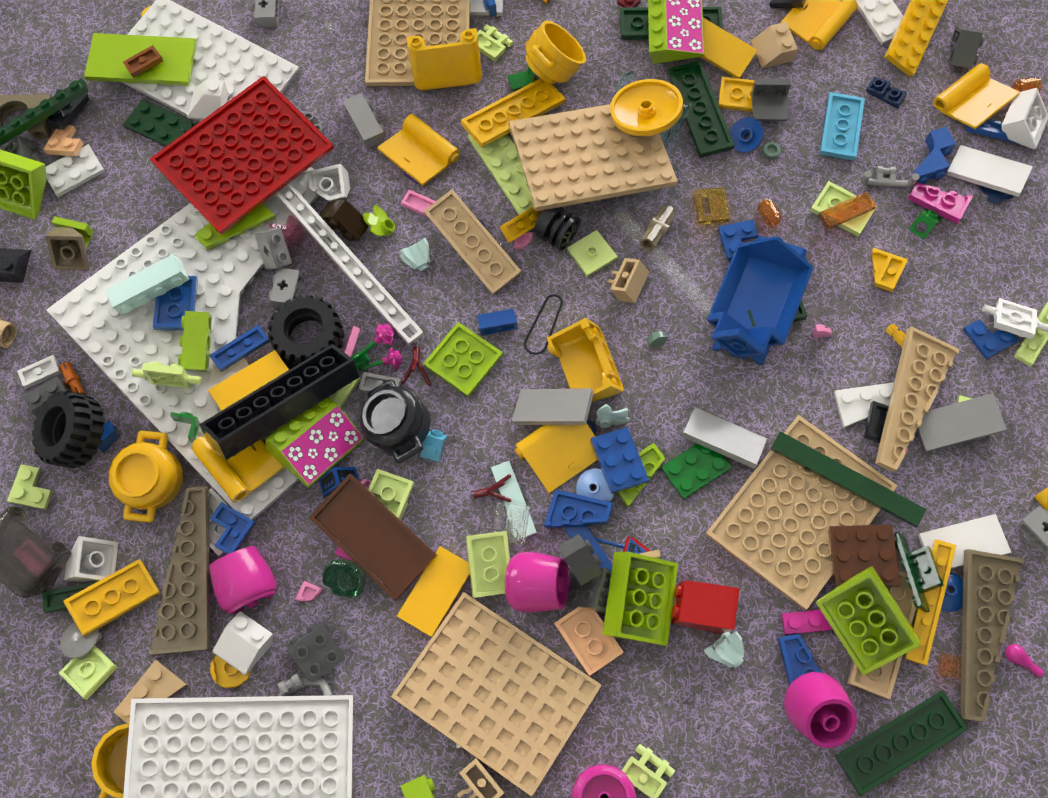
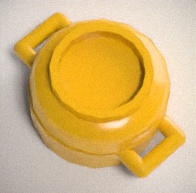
[525,21,586,84]
[108,431,183,523]
[91,723,129,798]

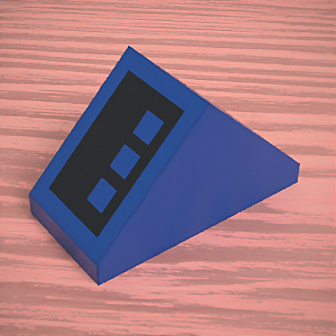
[318,467,360,497]

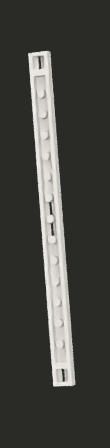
[275,183,424,346]

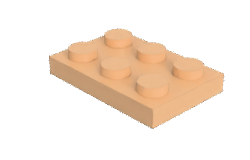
[554,607,624,677]

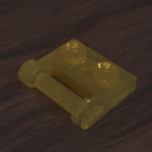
[692,187,730,226]

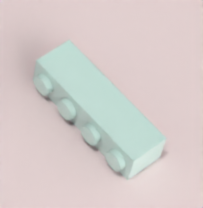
[106,254,189,315]

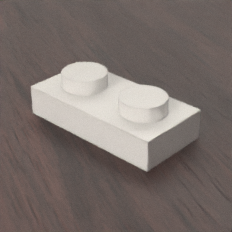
[17,355,62,389]

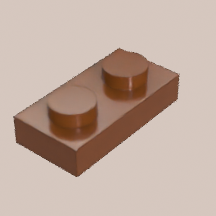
[123,45,163,78]

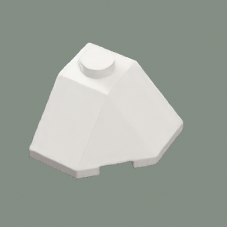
[307,164,350,202]

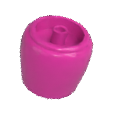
[209,546,277,615]
[505,552,570,612]
[783,672,857,748]
[571,764,636,798]

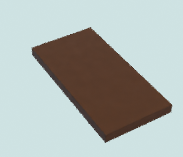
[309,473,437,601]

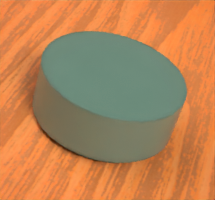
[762,142,781,160]
[647,331,667,348]

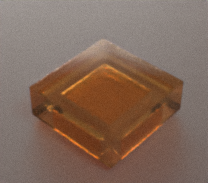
[938,653,961,679]

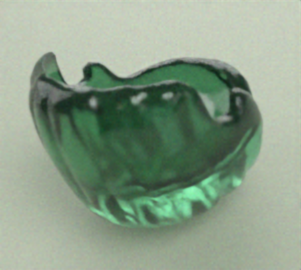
[322,559,366,599]

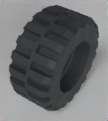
[268,295,344,367]
[32,390,105,468]

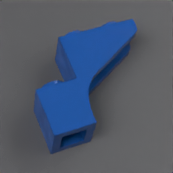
[914,127,956,184]

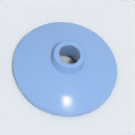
[576,468,615,502]

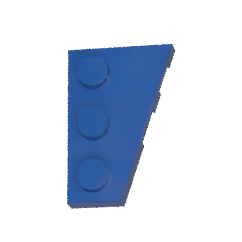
[544,489,613,528]
[777,634,823,686]

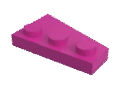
[908,183,973,224]

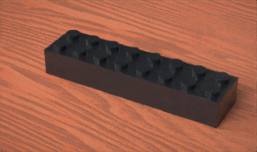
[199,344,359,460]

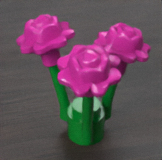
[351,323,402,371]

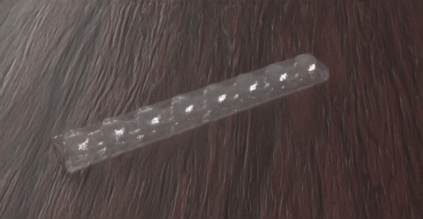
[610,207,714,321]

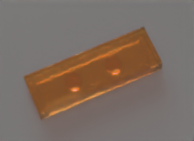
[818,192,877,230]

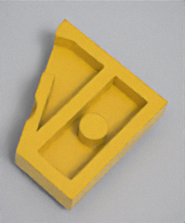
[872,248,908,293]

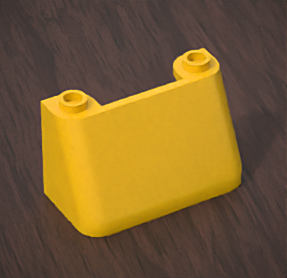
[407,28,482,90]
[547,318,624,402]

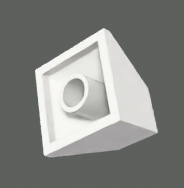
[187,79,229,121]
[64,536,119,582]

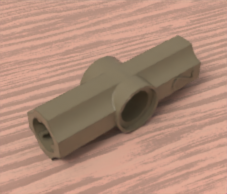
[639,205,676,251]

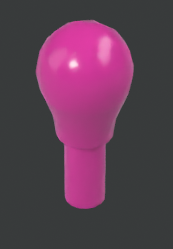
[1005,644,1044,678]

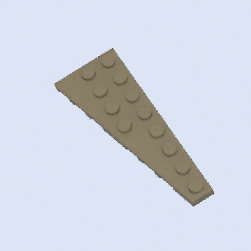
[149,486,211,655]
[960,549,1024,722]

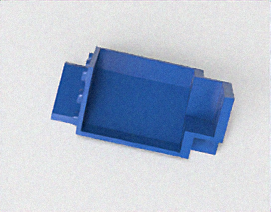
[707,236,814,366]

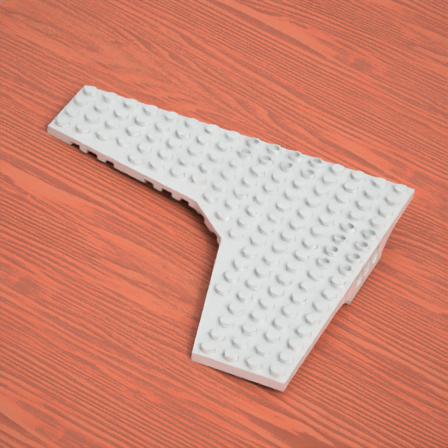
[47,167,319,520]

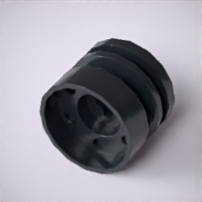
[533,207,581,251]

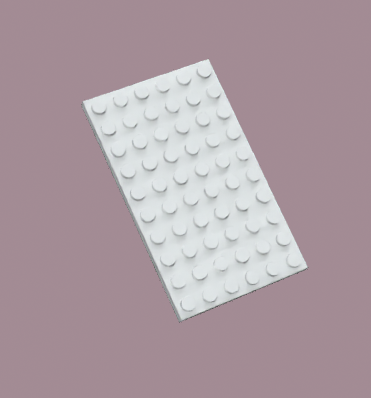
[122,0,300,123]
[123,695,353,798]

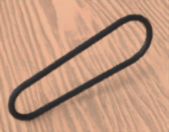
[524,294,563,355]

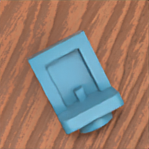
[420,430,447,462]

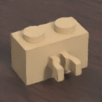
[607,258,649,303]
[457,758,505,798]

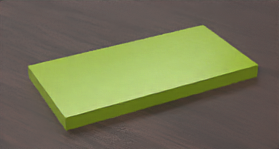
[84,33,197,86]

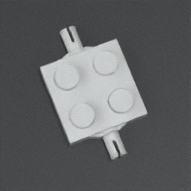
[982,298,1048,339]

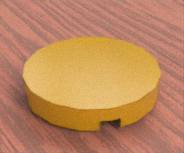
[210,655,252,689]

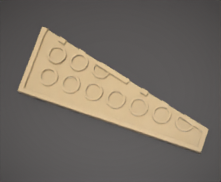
[875,326,960,472]

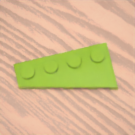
[194,204,276,250]

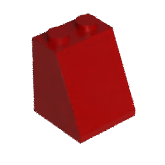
[671,580,740,634]

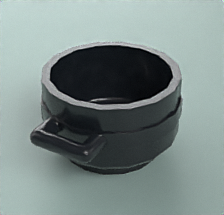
[359,379,431,464]

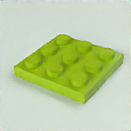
[423,322,503,398]

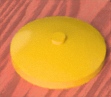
[610,79,683,136]

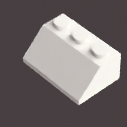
[1002,88,1048,149]

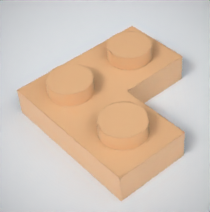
[43,125,84,157]

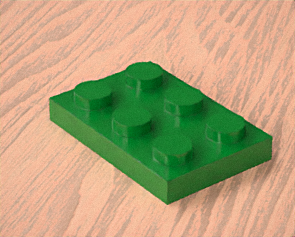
[660,444,732,500]

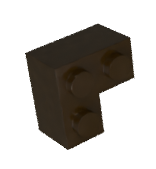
[319,199,369,241]

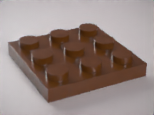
[829,524,900,588]

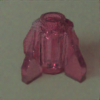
[268,215,304,246]

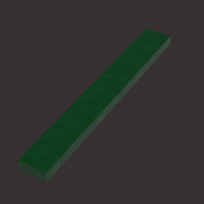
[770,431,926,528]

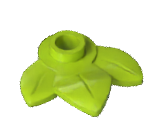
[363,205,395,236]

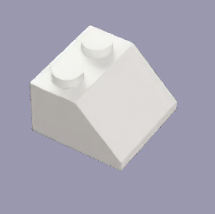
[213,611,273,676]

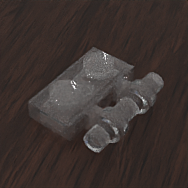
[490,501,530,546]

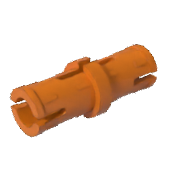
[59,362,86,395]

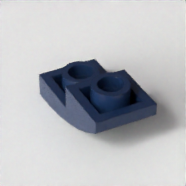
[866,77,907,109]

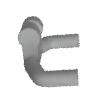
[861,166,920,188]
[278,674,333,696]

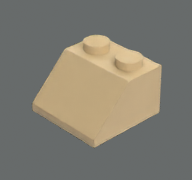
[751,22,798,69]

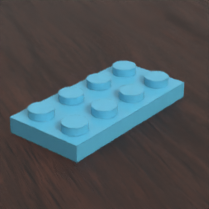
[819,92,865,161]

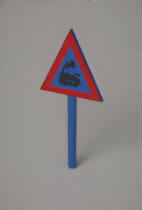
[594,536,650,554]

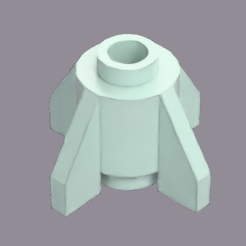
[400,238,431,272]
[704,631,744,668]

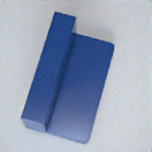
[477,309,518,336]

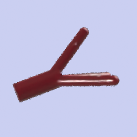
[401,346,432,386]
[473,474,511,502]

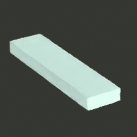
[491,461,537,540]

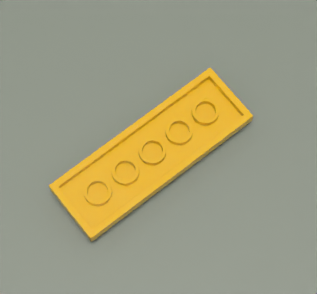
[884,0,948,77]
[461,78,566,148]

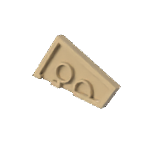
[114,660,188,723]

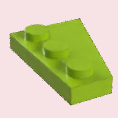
[617,443,665,508]

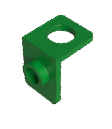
[508,64,534,91]
[909,209,942,239]
[170,412,200,443]

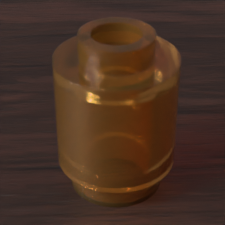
[1012,77,1042,92]
[757,199,782,227]

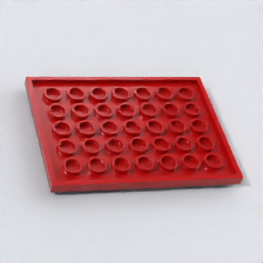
[150,76,334,235]

